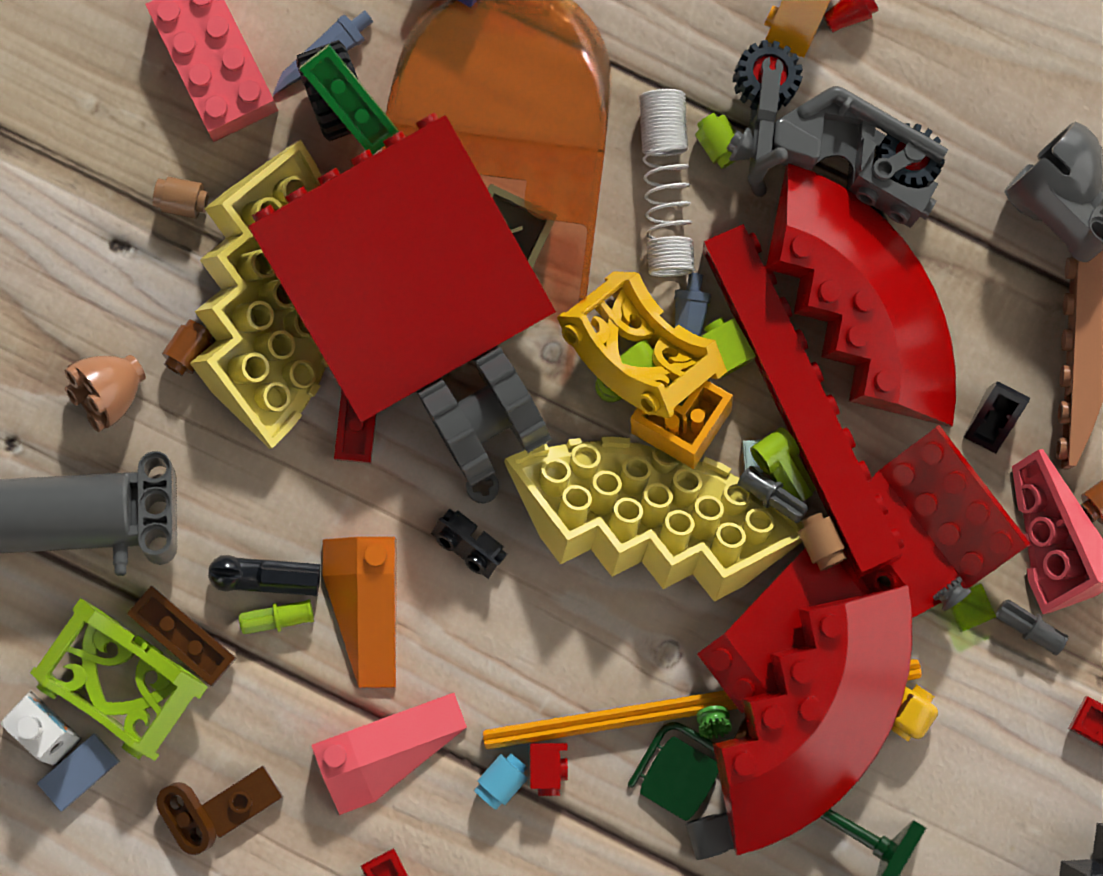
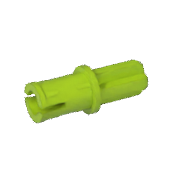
[239,599,314,634]

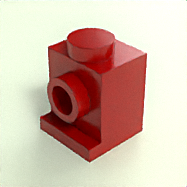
[530,743,568,796]

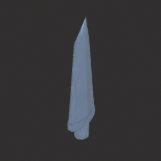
[272,11,373,96]
[673,273,712,382]

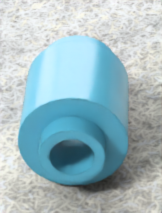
[474,753,529,810]

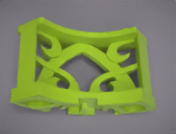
[30,598,208,761]

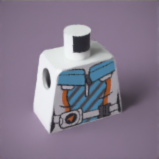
[0,690,82,766]

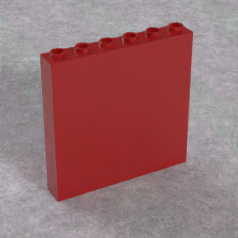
[248,112,556,422]

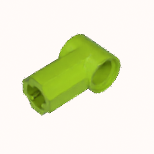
[750,427,816,502]

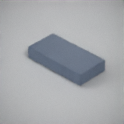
[37,733,120,811]

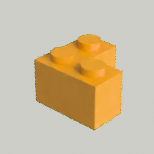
[764,0,831,58]
[631,380,733,469]

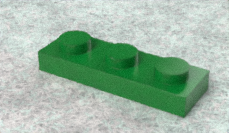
[300,44,400,155]

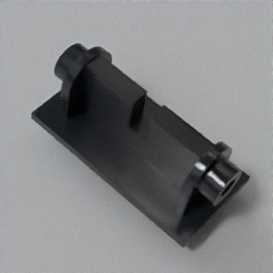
[431,509,508,579]

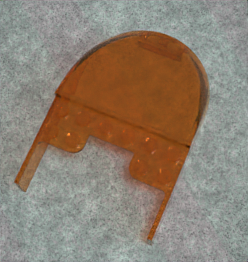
[382,0,612,303]

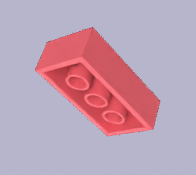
[145,0,278,142]

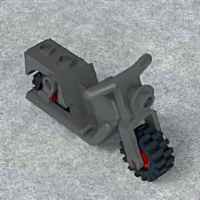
[726,40,948,228]

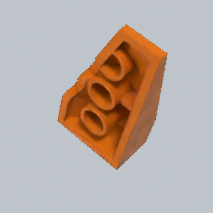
[323,537,397,688]

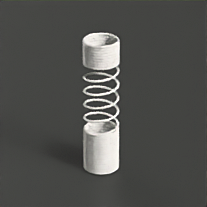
[639,89,695,277]

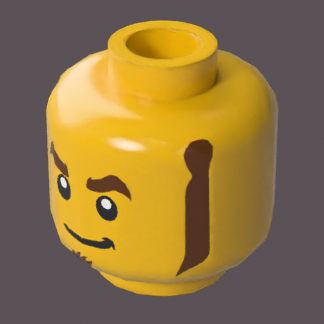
[891,684,938,742]

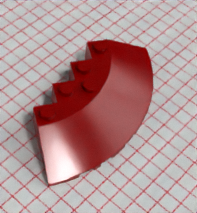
[766,163,956,427]
[713,585,912,856]

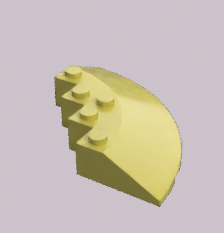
[190,140,329,449]
[504,437,804,602]

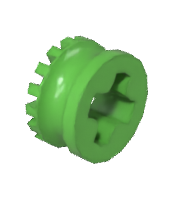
[696,705,732,739]

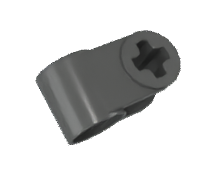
[686,812,734,860]

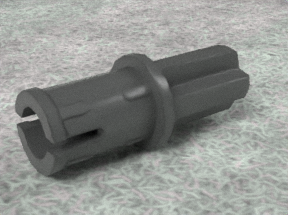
[738,466,808,523]
[996,600,1069,656]

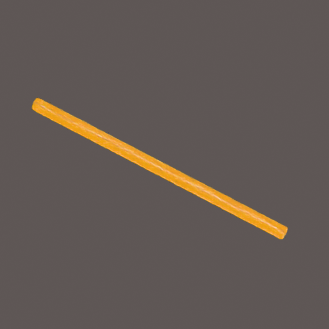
[482,659,922,750]

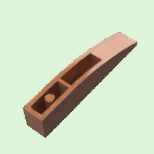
[1056,251,1103,470]

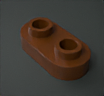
[156,782,216,855]

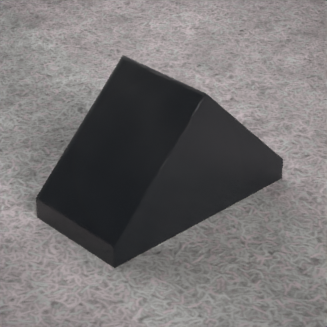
[964,381,1030,454]

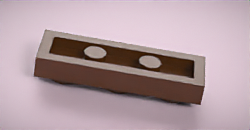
[127,586,237,687]

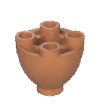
[65,355,146,432]

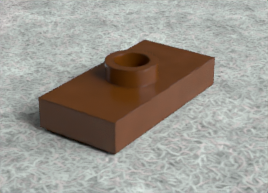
[202,766,284,838]

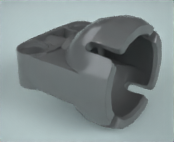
[1004,121,1103,262]

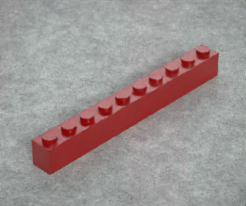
[702,224,904,578]

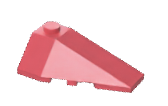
[1012,449,1103,614]
[311,693,467,815]

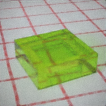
[950,583,996,632]

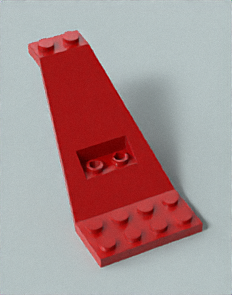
[697,425,1030,714]

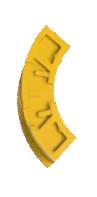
[557,271,727,418]

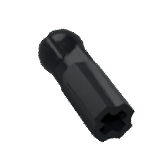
[208,555,321,596]

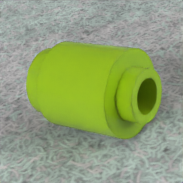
[695,113,736,169]

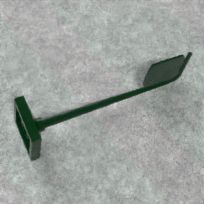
[628,722,927,876]

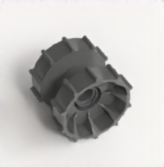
[416,346,552,486]

